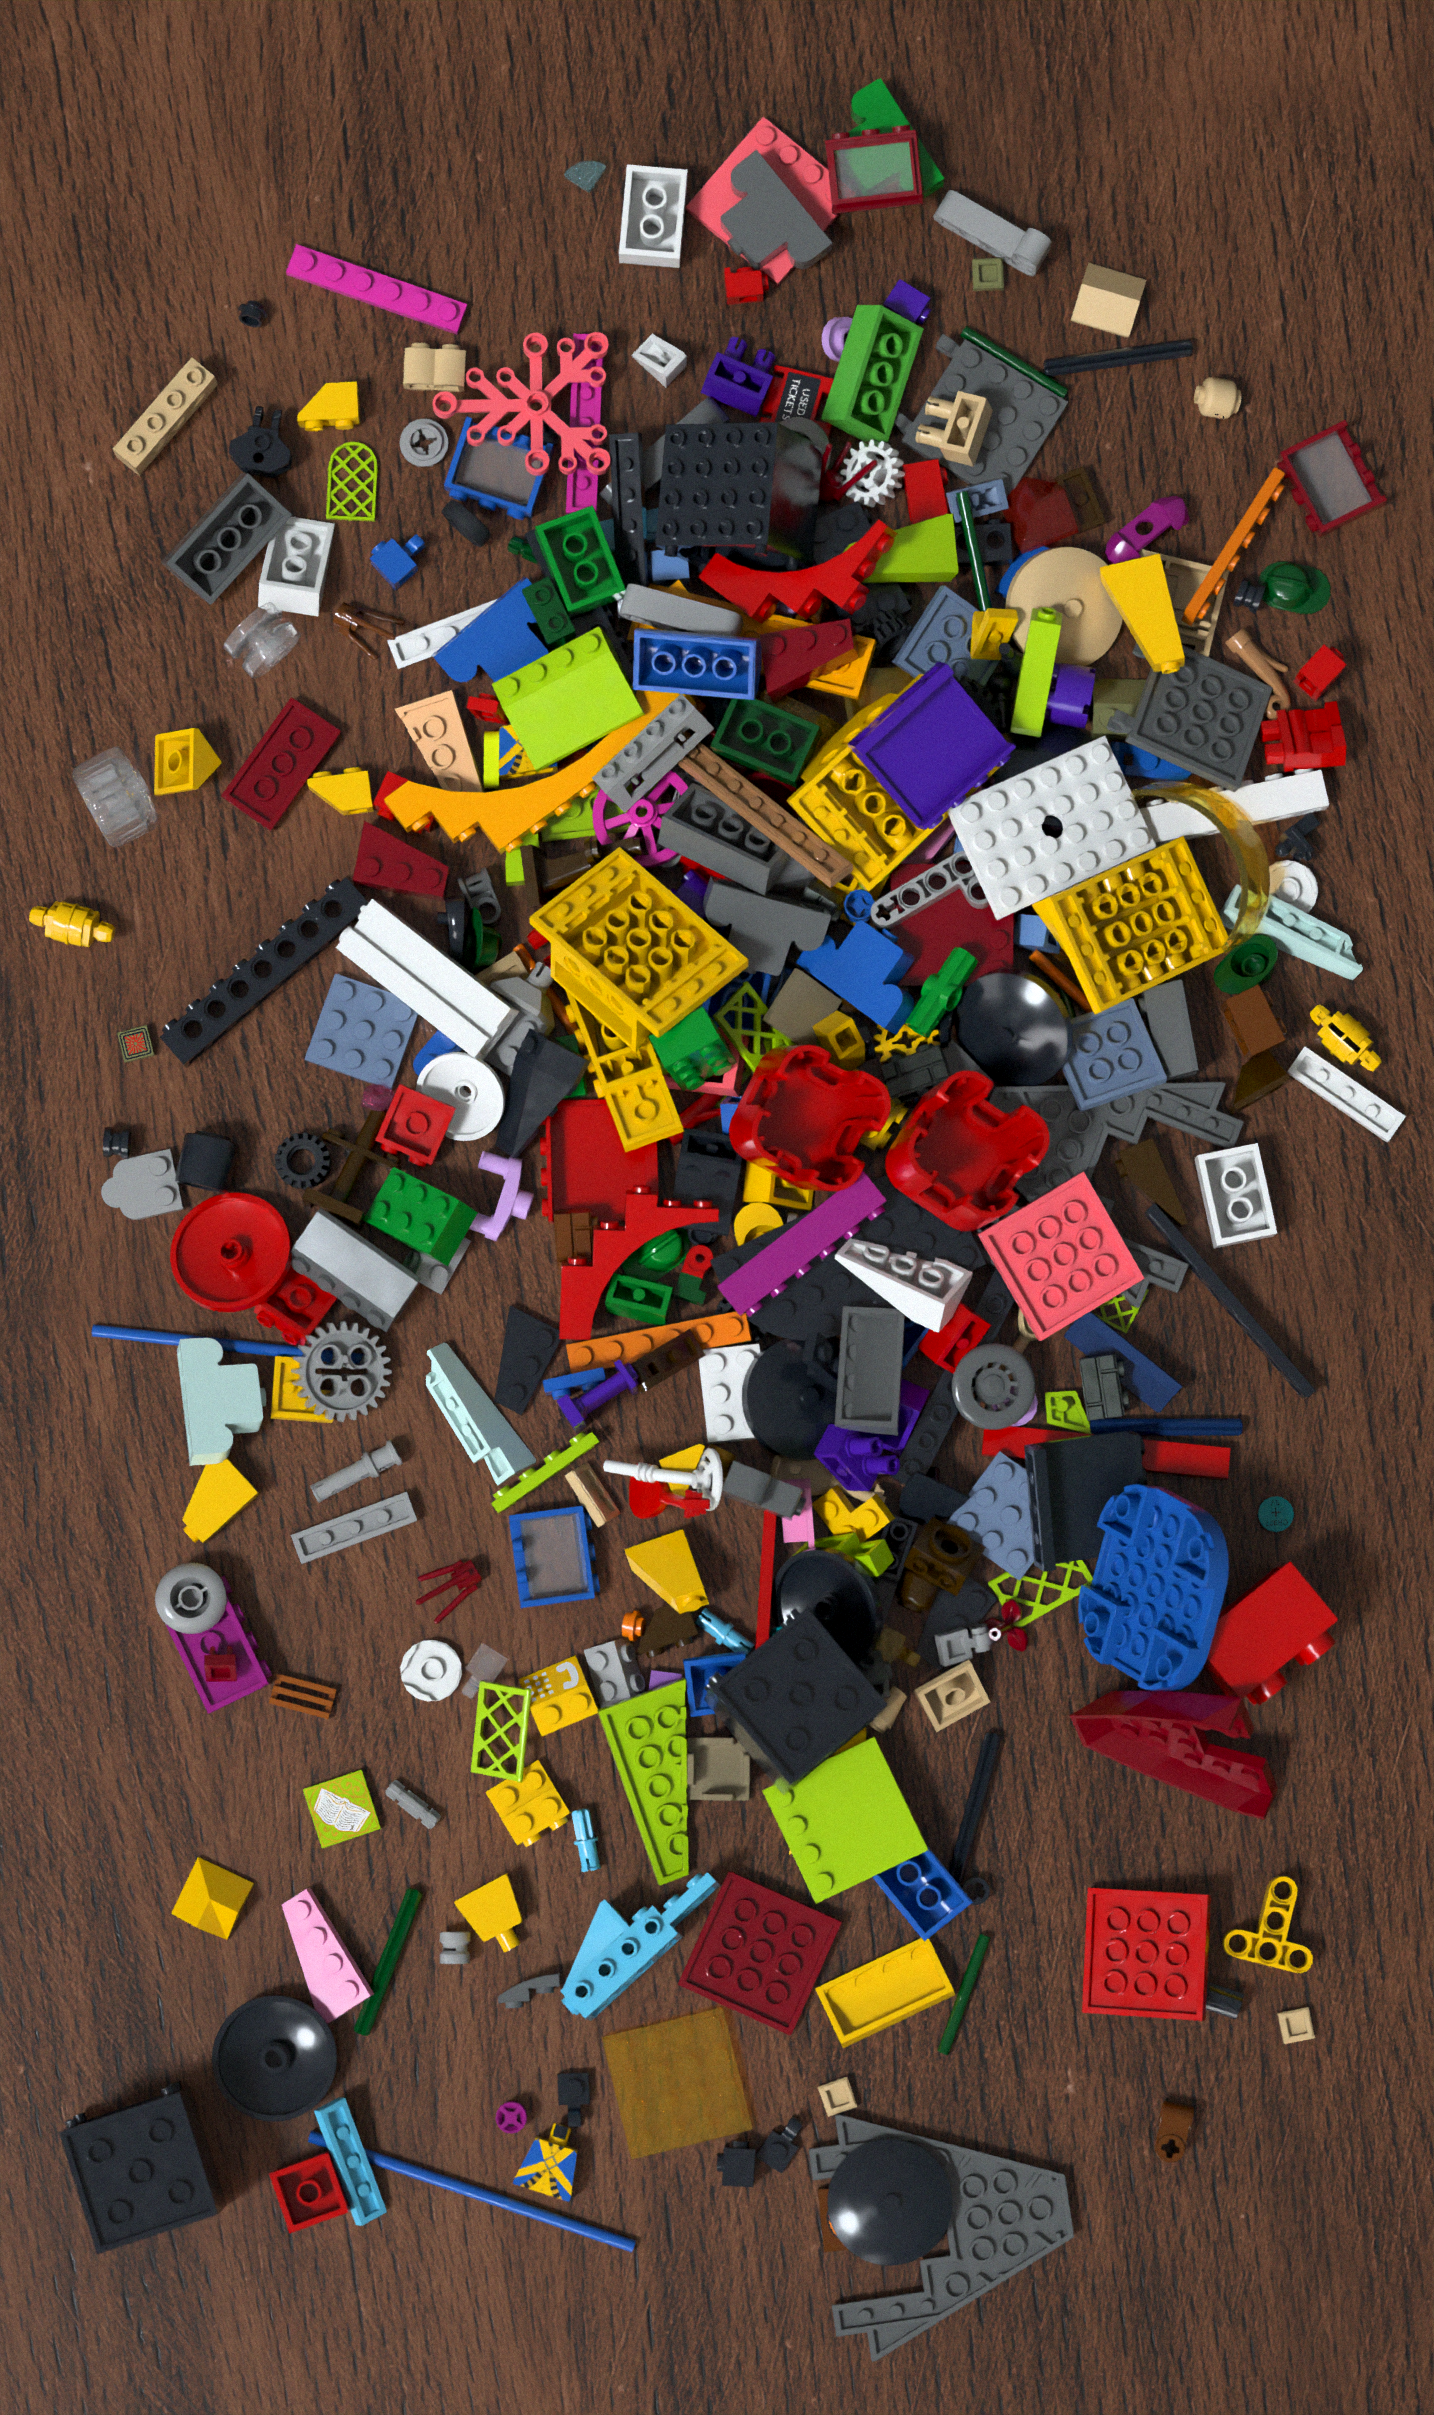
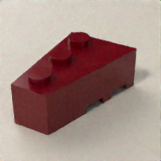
[353,821,450,902]

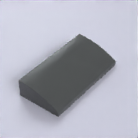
[835,1306,906,1435]

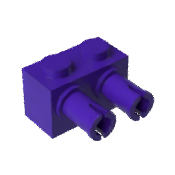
[701,337,776,417]
[814,1424,900,1491]

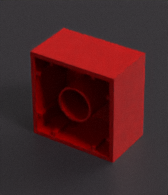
[1203,1561,1338,1706]

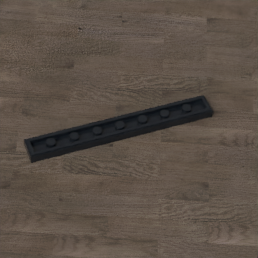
[1144,1203,1316,1400]

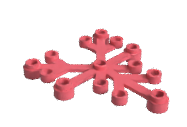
[433,332,611,476]

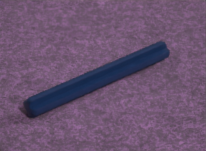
[1090,1419,1243,1436]

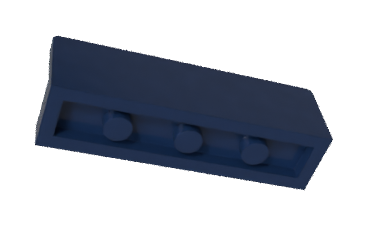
[1064,1311,1182,1413]

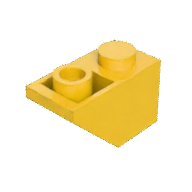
[297,381,360,431]
[307,767,374,816]
[812,1010,865,1071]

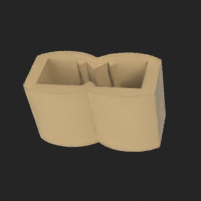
[403,343,466,392]

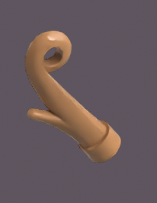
[1225,628,1292,720]

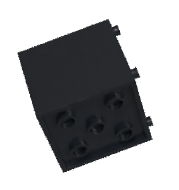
[655,422,823,574]
[704,1607,888,1795]
[59,2081,227,2254]

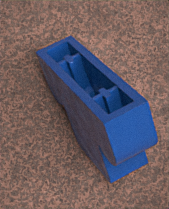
[431,577,549,682]
[795,920,914,1035]

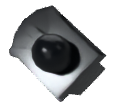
[1275,812,1320,861]

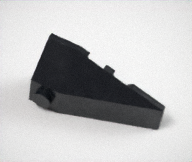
[495,1028,590,1158]

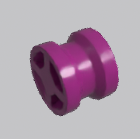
[496,2101,527,2134]

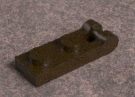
[630,1329,705,1394]

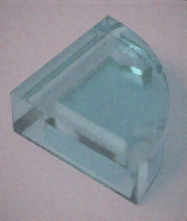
[564,161,606,193]

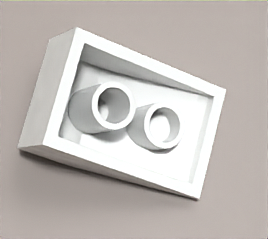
[258,517,335,616]

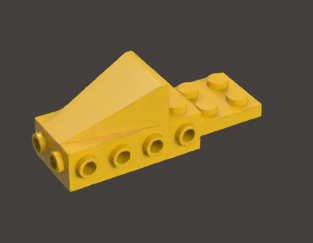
[565,991,684,1152]

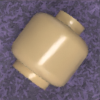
[1194,377,1241,419]

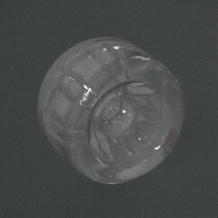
[72,747,160,848]

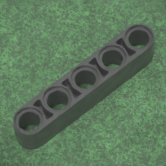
[600,397,731,508]

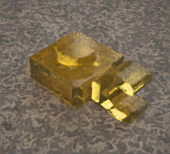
[872,1625,921,1668]

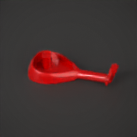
[629,1463,710,1519]

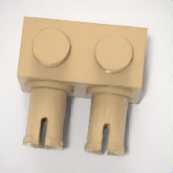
[916,391,993,467]

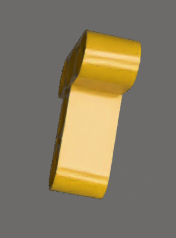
[1222,1876,1313,1973]

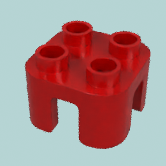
[729,1045,891,1192]
[885,1071,1050,1231]

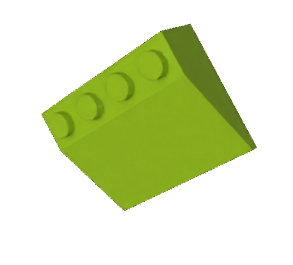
[492,626,645,772]

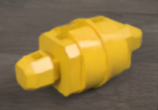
[29,901,115,947]
[1310,1005,1382,1072]

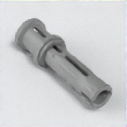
[310,1439,403,1503]

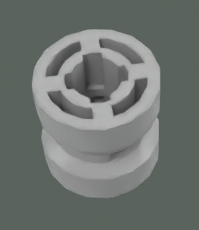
[440,1931,471,1964]

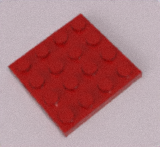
[1082,1887,1211,2021]

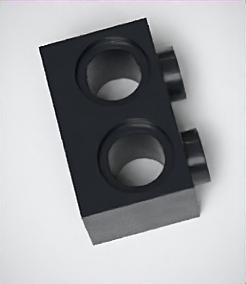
[954,519,1012,568]

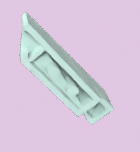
[1219,884,1363,980]
[426,1343,536,1486]

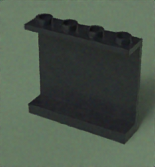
[1024,1429,1147,1572]

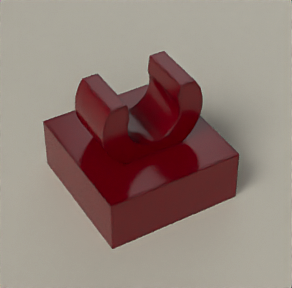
[204,1646,238,1682]

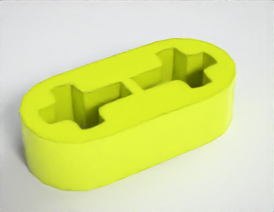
[484,731,500,789]

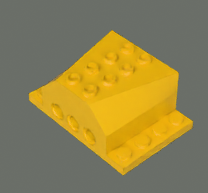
[786,673,1001,891]
[1032,836,1233,1014]
[530,847,749,1052]

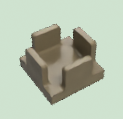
[687,1738,750,1801]

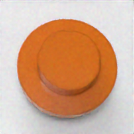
[622,1610,646,1642]

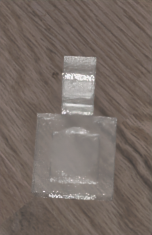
[461,1643,508,1700]

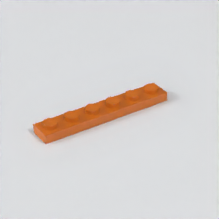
[1181,467,1285,627]
[566,1312,753,1374]

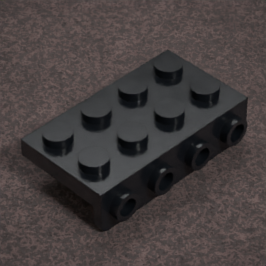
[813,501,912,635]

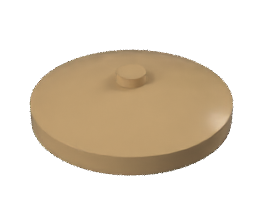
[1005,547,1123,666]

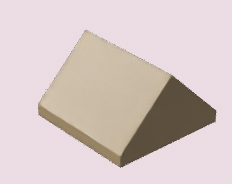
[1071,263,1146,338]
[913,1660,990,1732]

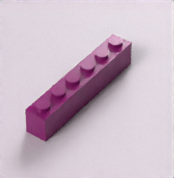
[717,1171,887,1317]

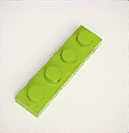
[491,1431,599,1514]

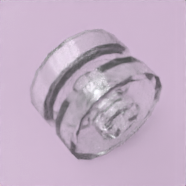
[223,602,302,679]

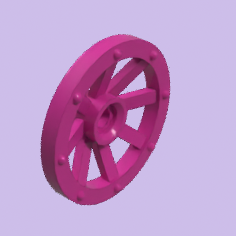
[592,770,688,868]

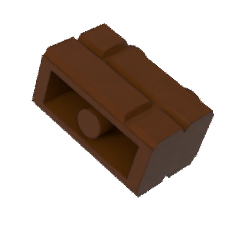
[554,1208,598,1275]

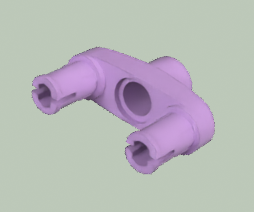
[469,1151,534,1241]

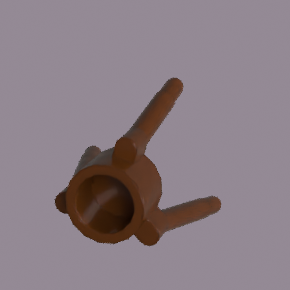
[333,602,405,660]

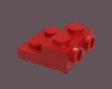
[375,1084,457,1167]
[253,1265,338,1346]

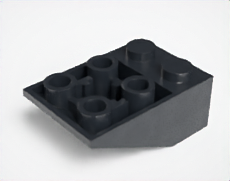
[672,1128,742,1236]

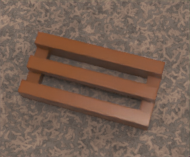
[269,1673,337,1719]

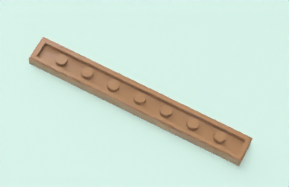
[675,731,853,888]

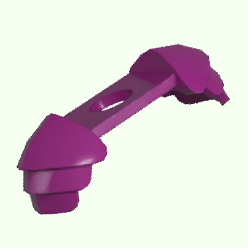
[1106,496,1190,565]

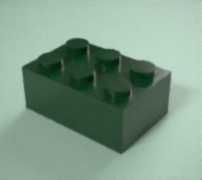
[711,698,822,789]

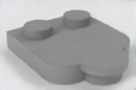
[101,1149,184,1220]

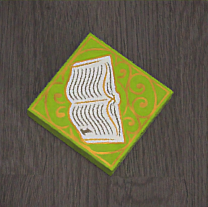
[303,1770,381,1848]

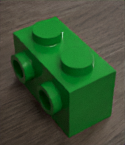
[605,1273,673,1326]

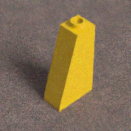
[1100,554,1185,674]

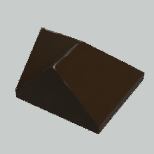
[1228,1051,1290,1116]

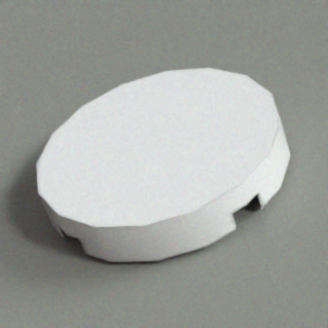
[1256,860,1318,914]
[400,1640,462,1702]

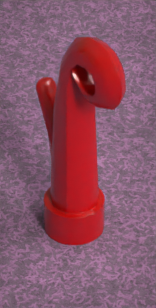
[666,1074,724,1146]

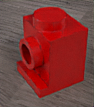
[724,267,769,305]

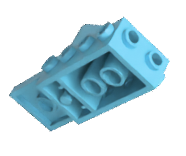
[560,1872,720,2021]

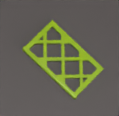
[712,981,794,1072]
[988,1560,1093,1627]
[471,1680,532,1783]

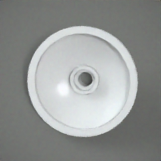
[416,1052,505,1141]

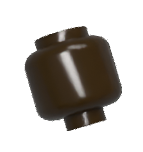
[895,1569,941,1614]

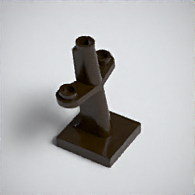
[520,837,644,911]
[302,1107,402,1231]

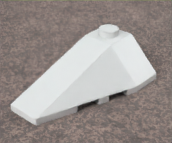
[835,1238,973,1333]

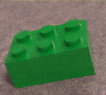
[535,505,626,618]
[648,1007,737,1092]
[363,1167,478,1266]

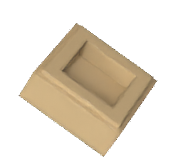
[1277,2007,1315,2044]
[818,2076,857,2117]

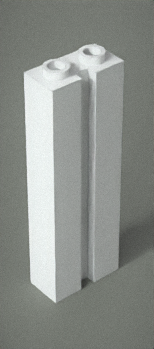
[336,899,520,1060]

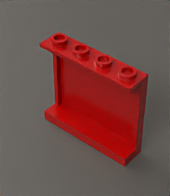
[540,1099,659,1224]

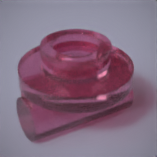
[361,1084,393,1112]

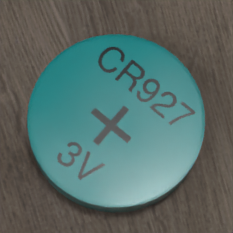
[1258,1496,1294,1532]

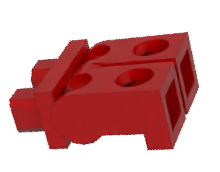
[1260,701,1347,772]

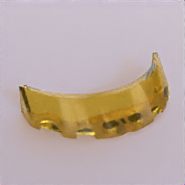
[1130,781,1270,954]

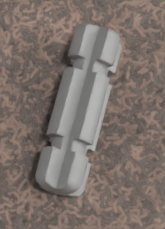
[385,1780,441,1829]

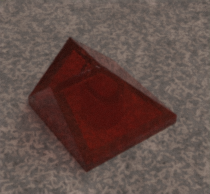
[1001,477,1078,554]

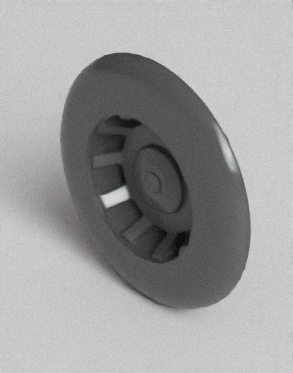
[952,1343,1036,1430]

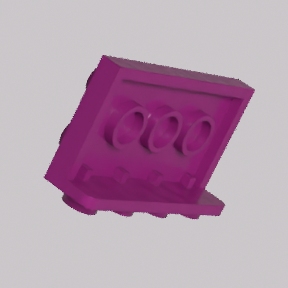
[166,1572,273,1714]

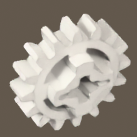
[840,439,905,507]

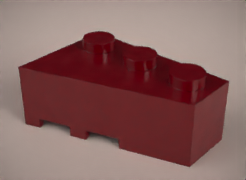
[759,619,860,703]

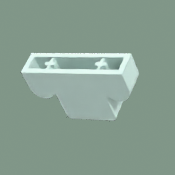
[177,1338,266,1466]

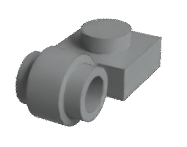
[935,1623,993,1666]

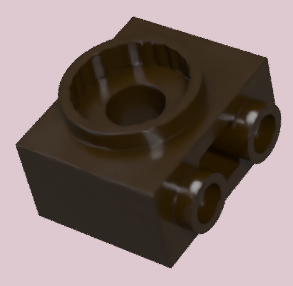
[903,1516,986,1596]

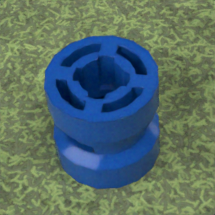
[844,889,874,924]

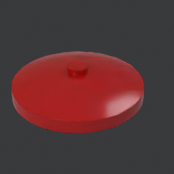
[170,1193,293,1312]

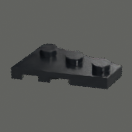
[494,1305,562,1416]
[915,1577,997,1672]

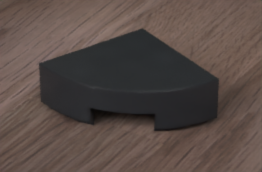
[858,1026,876,1061]

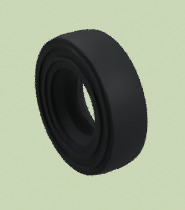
[441,500,491,547]

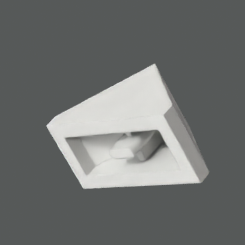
[632,334,687,387]

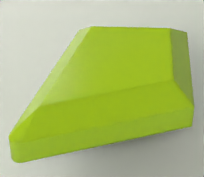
[1045,1391,1091,1434]

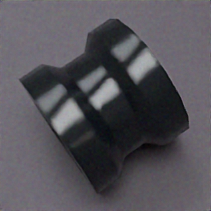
[1233,577,1266,614]
[103,1127,131,1159]

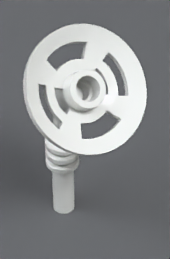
[604,1448,723,1511]

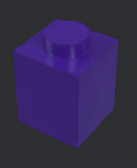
[883,279,932,325]

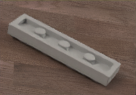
[291,1492,418,1564]

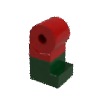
[673,1245,713,1307]

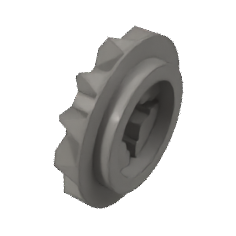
[400,419,448,467]

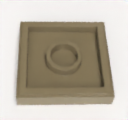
[762,968,842,1045]

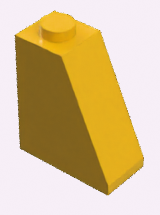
[182,1458,260,1544]
[624,1529,709,1614]

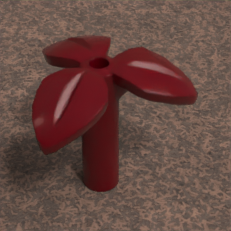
[983,1599,1028,1652]

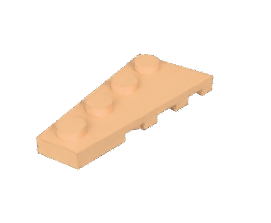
[395,690,485,793]

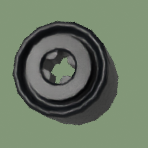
[175,1130,239,1193]

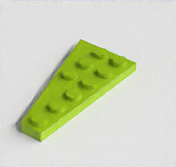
[597,1678,689,1886]

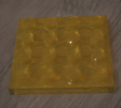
[602,2007,752,2160]

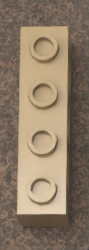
[113,358,218,476]

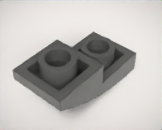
[498,1973,560,2008]

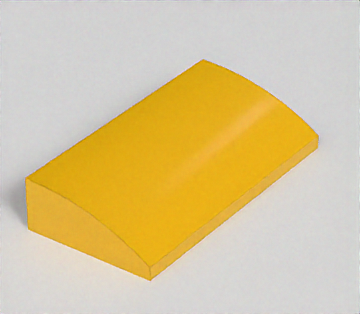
[815,1938,955,2048]

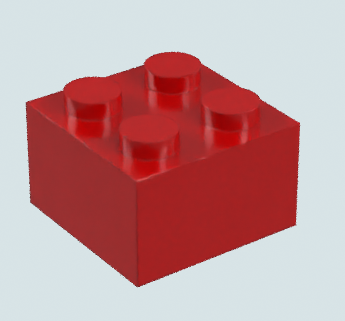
[269,2151,350,2233]

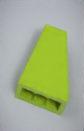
[843,514,958,583]
[1010,607,1062,737]

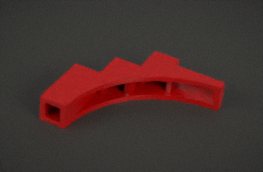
[698,519,898,624]
[559,1185,719,1340]

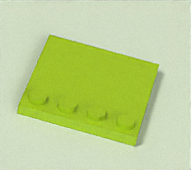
[762,1737,929,1904]

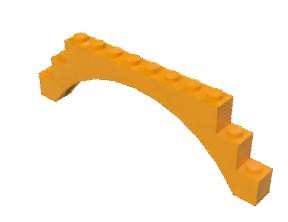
[384,580,696,854]

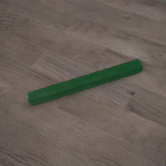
[354,1888,423,2036]

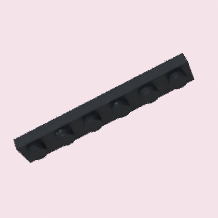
[609,432,650,619]

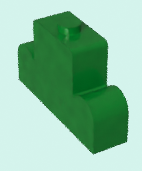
[836,78,944,197]

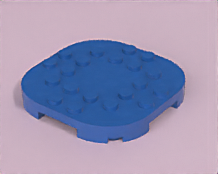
[1078,1484,1229,1691]

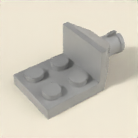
[484,961,555,1077]

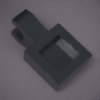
[557,2073,590,2127]
[756,2116,803,2174]

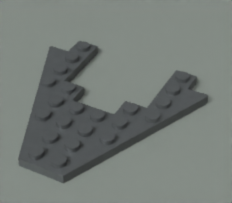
[988,1082,1244,1308]
[808,2114,1074,2362]

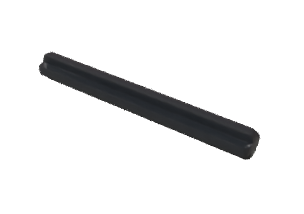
[1043,339,1193,377]
[948,1732,1001,1883]

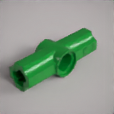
[905,947,978,1038]

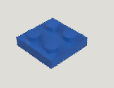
[542,1367,606,1400]

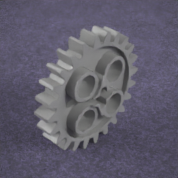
[291,1321,392,1422]

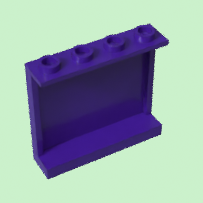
[847,662,1016,830]

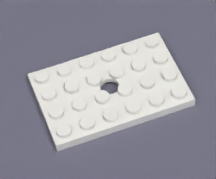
[946,736,1157,920]

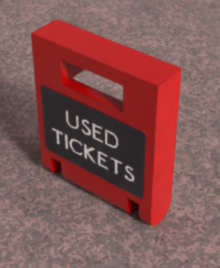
[759,365,834,441]

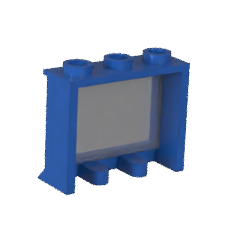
[444,416,555,520]
[508,1506,600,1609]

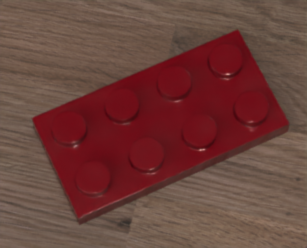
[221,697,342,832]

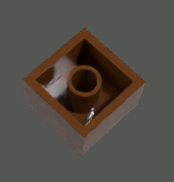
[1220,985,1287,1063]

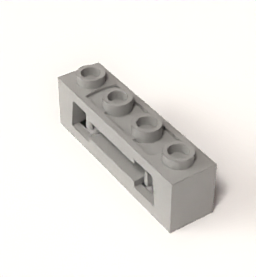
[592,694,714,813]

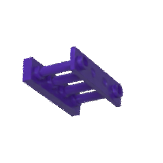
[557,1359,639,1433]

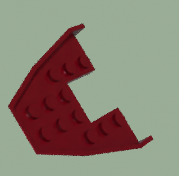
[1069,1691,1278,1820]

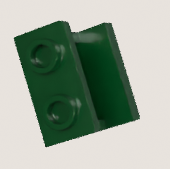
[522,576,576,653]

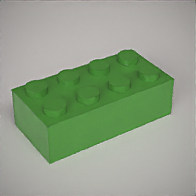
[821,305,923,442]

